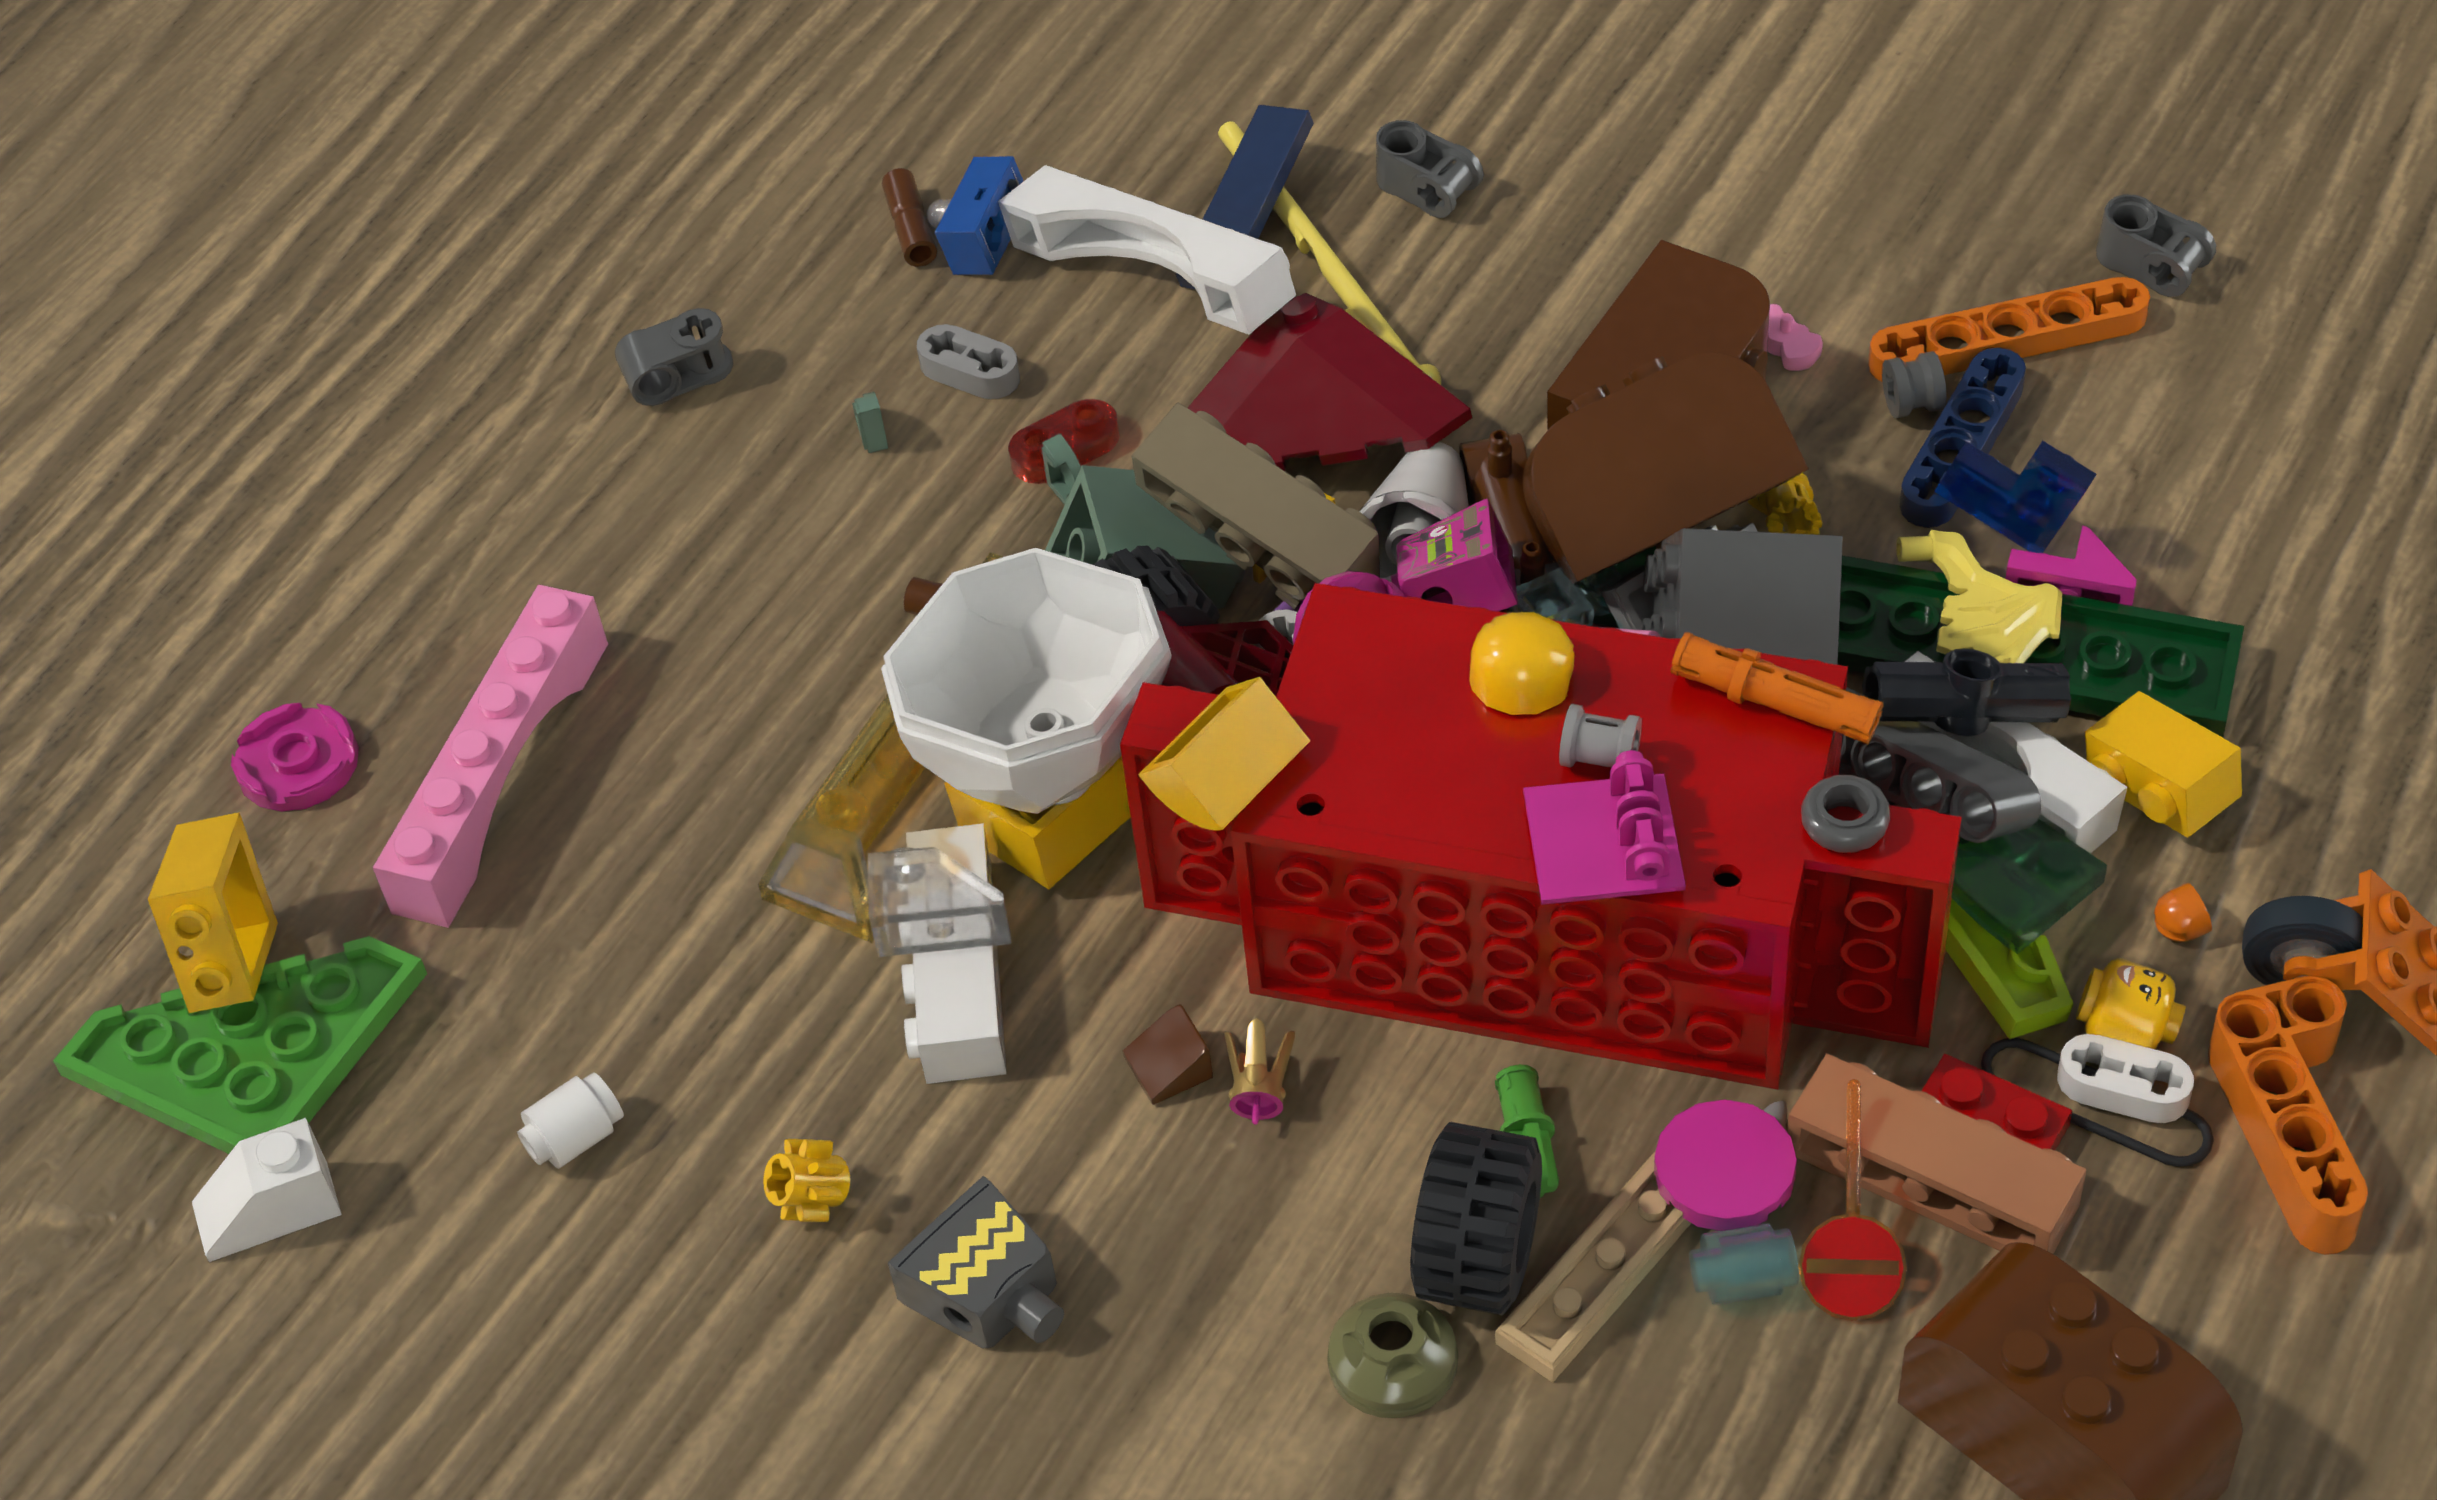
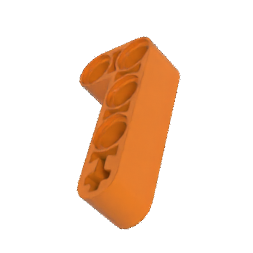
[2207,976,2368,1255]

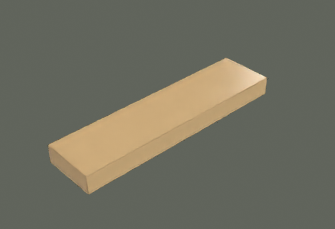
[1495,1151,1692,1383]

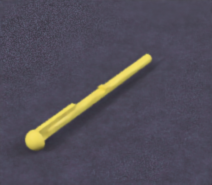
[1218,121,1441,385]

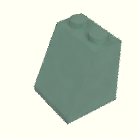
[1045,465,1246,609]

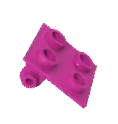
[1523,750,1686,905]

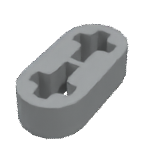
[917,324,1020,399]

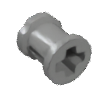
[1559,704,1642,768]

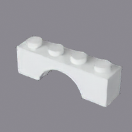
[1905,651,2127,873]

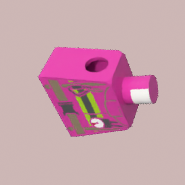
[1383,498,1518,611]

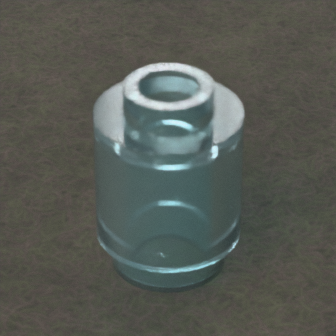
[1689,1224,1799,1305]

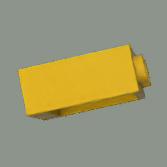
[148,812,278,1013]

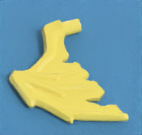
[1896,530,2063,663]

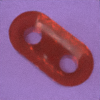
[1008,399,1120,484]

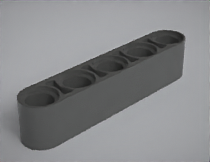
[1839,687,2041,843]

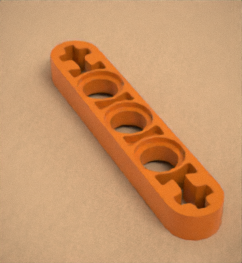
[1868,277,2150,382]

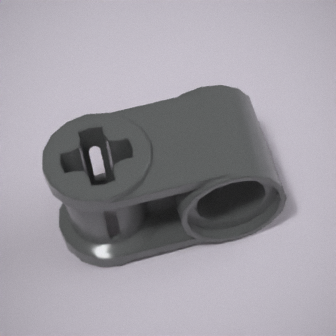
[1376,120,1484,218]
[2096,194,2216,297]
[615,308,733,406]

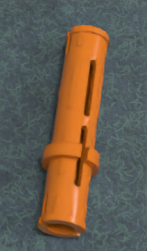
[1670,632,1884,745]

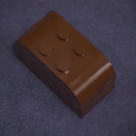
[1547,240,1770,430]
[1523,352,1809,588]
[1898,1242,2243,1500]

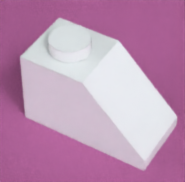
[192,1118,342,1262]

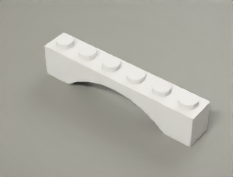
[998,165,1296,335]

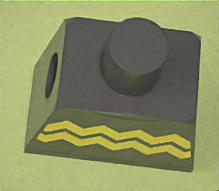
[888,1176,1064,1349]

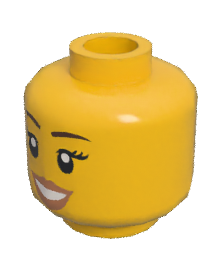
[2076,958,2186,1050]

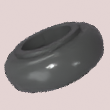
[1801,775,1890,853]

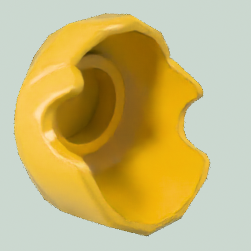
[1470,612,1574,715]

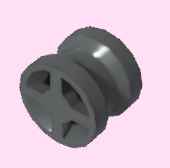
[1882,351,1946,418]

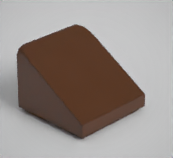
[1123,1004,1213,1105]

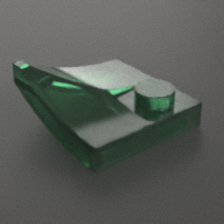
[1952,818,2107,954]

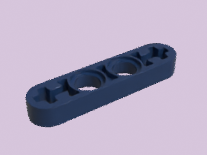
[1900,348,2026,528]

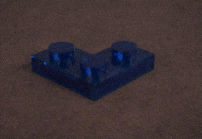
[1934,441,2097,553]

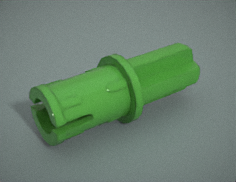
[1495,1064,1559,1198]

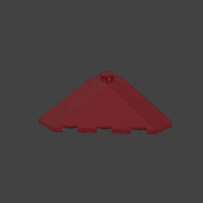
[1188,293,1473,471]

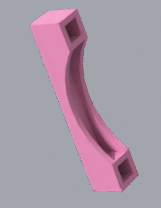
[373,584,608,928]

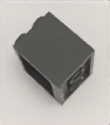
[1642,528,1843,665]

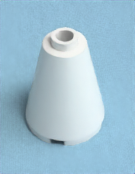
[1359,442,1469,579]

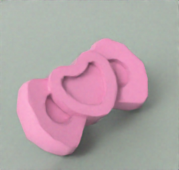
[1767,304,1823,371]

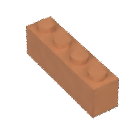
[1787,1053,2086,1254]

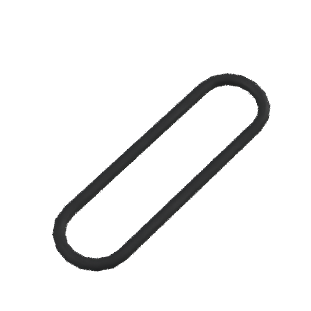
[1981,1038,2214,1167]

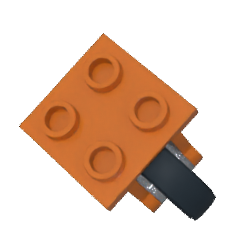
[2242,869,2437,1055]

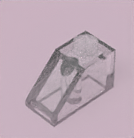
[868,847,1011,957]

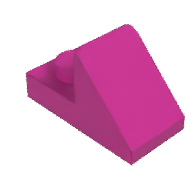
[2005,526,2137,606]

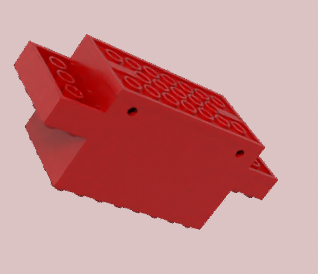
[1120,583,1962,1090]

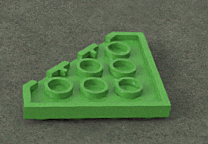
[53,936,427,1154]

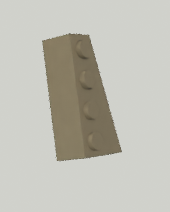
[1131,402,1380,610]

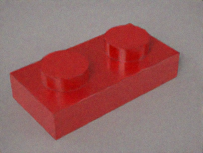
[1922,1053,2072,1150]

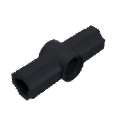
[1862,648,2071,736]

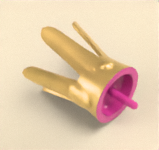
[1224,1018,1295,1125]

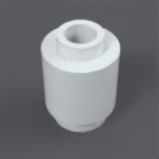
[517,1072,624,1169]

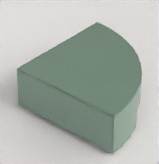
[852,391,888,453]
[1042,434,1081,505]

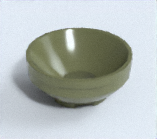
[1327,1293,1458,1418]

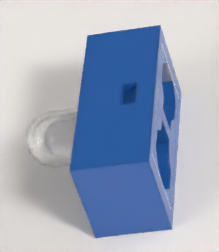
[927,156,1024,275]

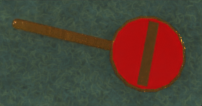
[1798,1079,1907,1322]

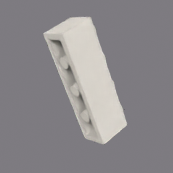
[896,823,1007,1084]

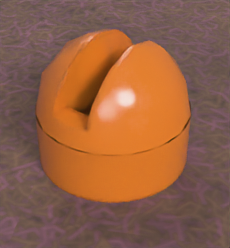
[2154,883,2212,942]

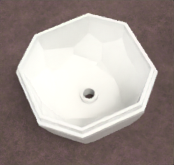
[881,548,1171,814]

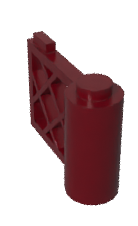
[1156,610,1293,696]

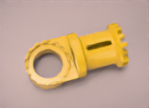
[1747,473,1823,535]

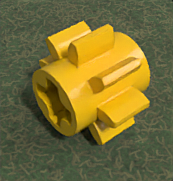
[763,1139,850,1222]

